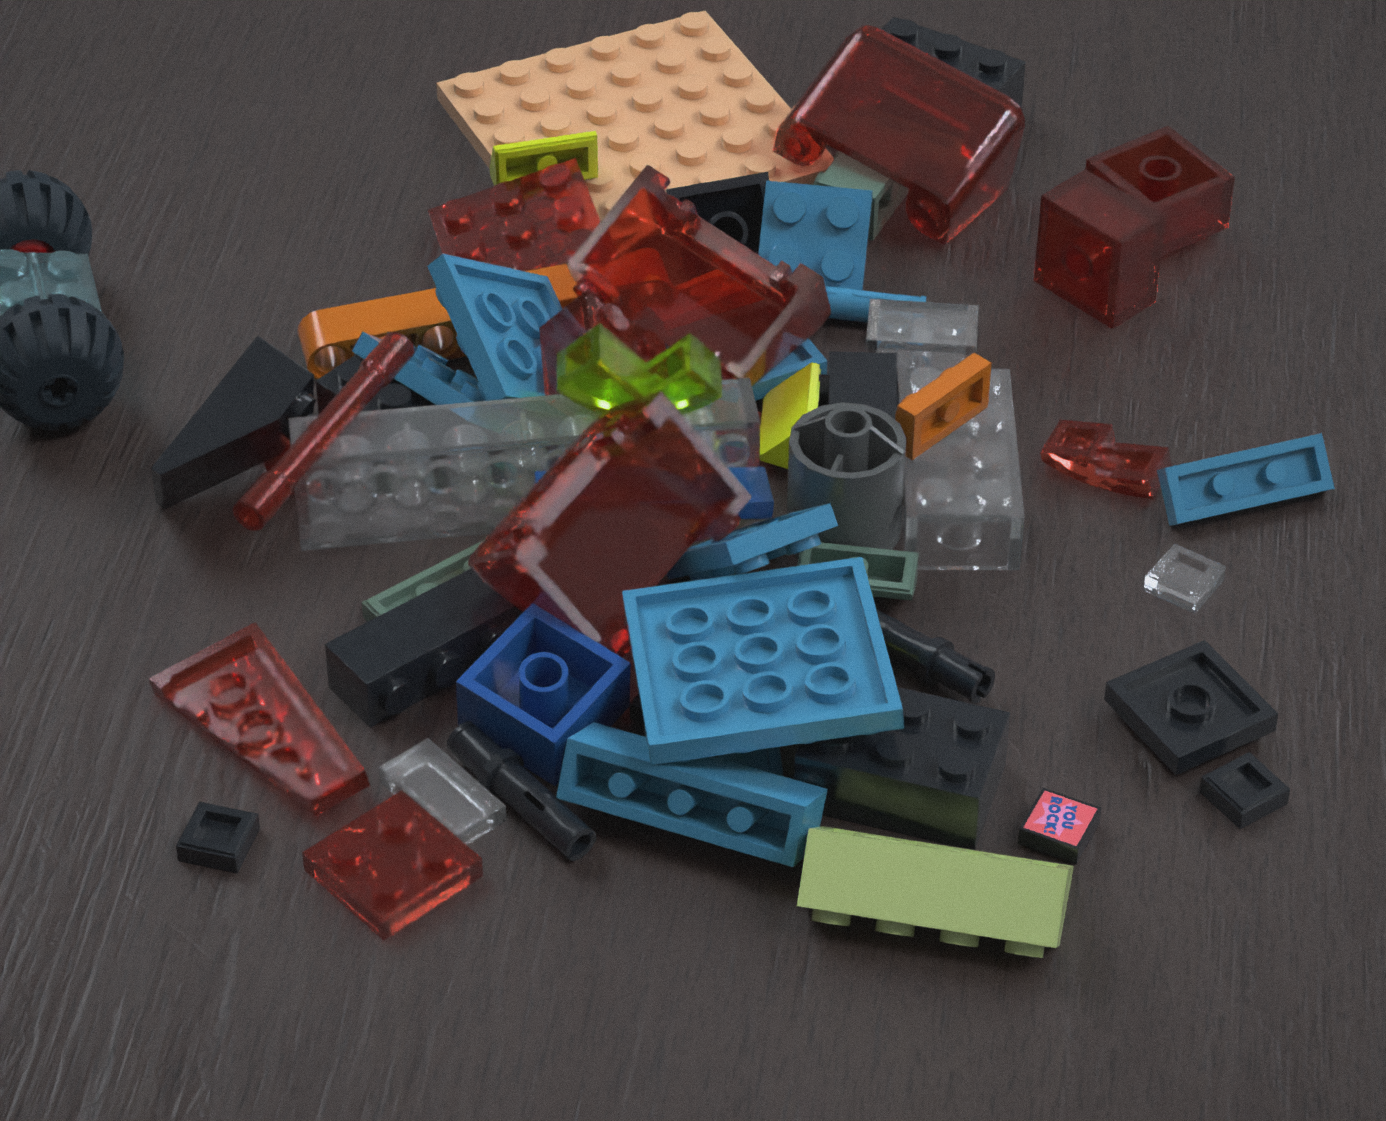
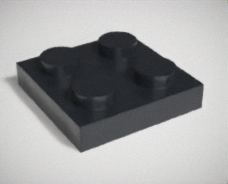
[1104,640,1278,775]

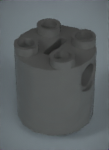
[787,402,907,558]

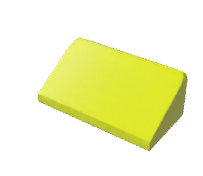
[489,131,598,193]
[757,362,821,469]

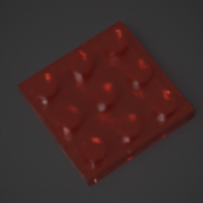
[428,158,613,271]

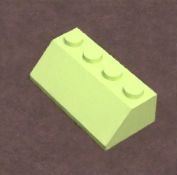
[797,826,1074,958]

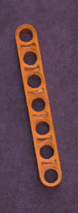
[297,250,675,379]

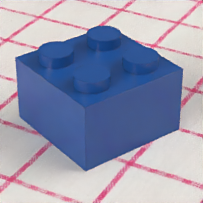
[456,603,631,786]

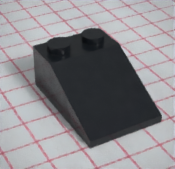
[151,335,316,509]

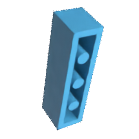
[556,722,828,867]

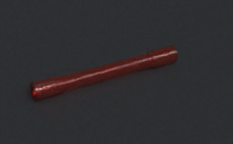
[233,332,414,531]

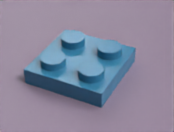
[755,181,873,290]

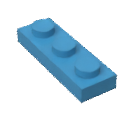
[1157,433,1335,526]

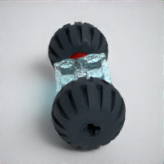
[0,170,124,431]

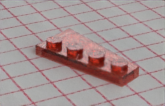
[149,622,370,816]

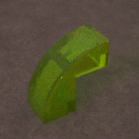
[557,323,723,420]

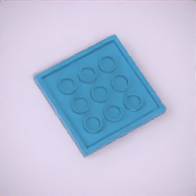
[622,557,904,765]

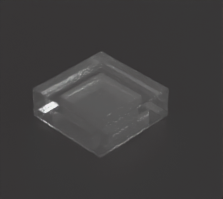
[1144,544,1226,614]

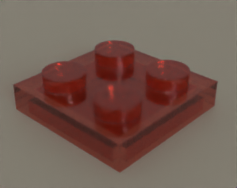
[302,790,483,940]

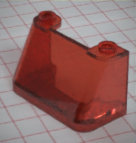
[773,25,1025,245]
[567,164,831,396]
[468,391,752,657]

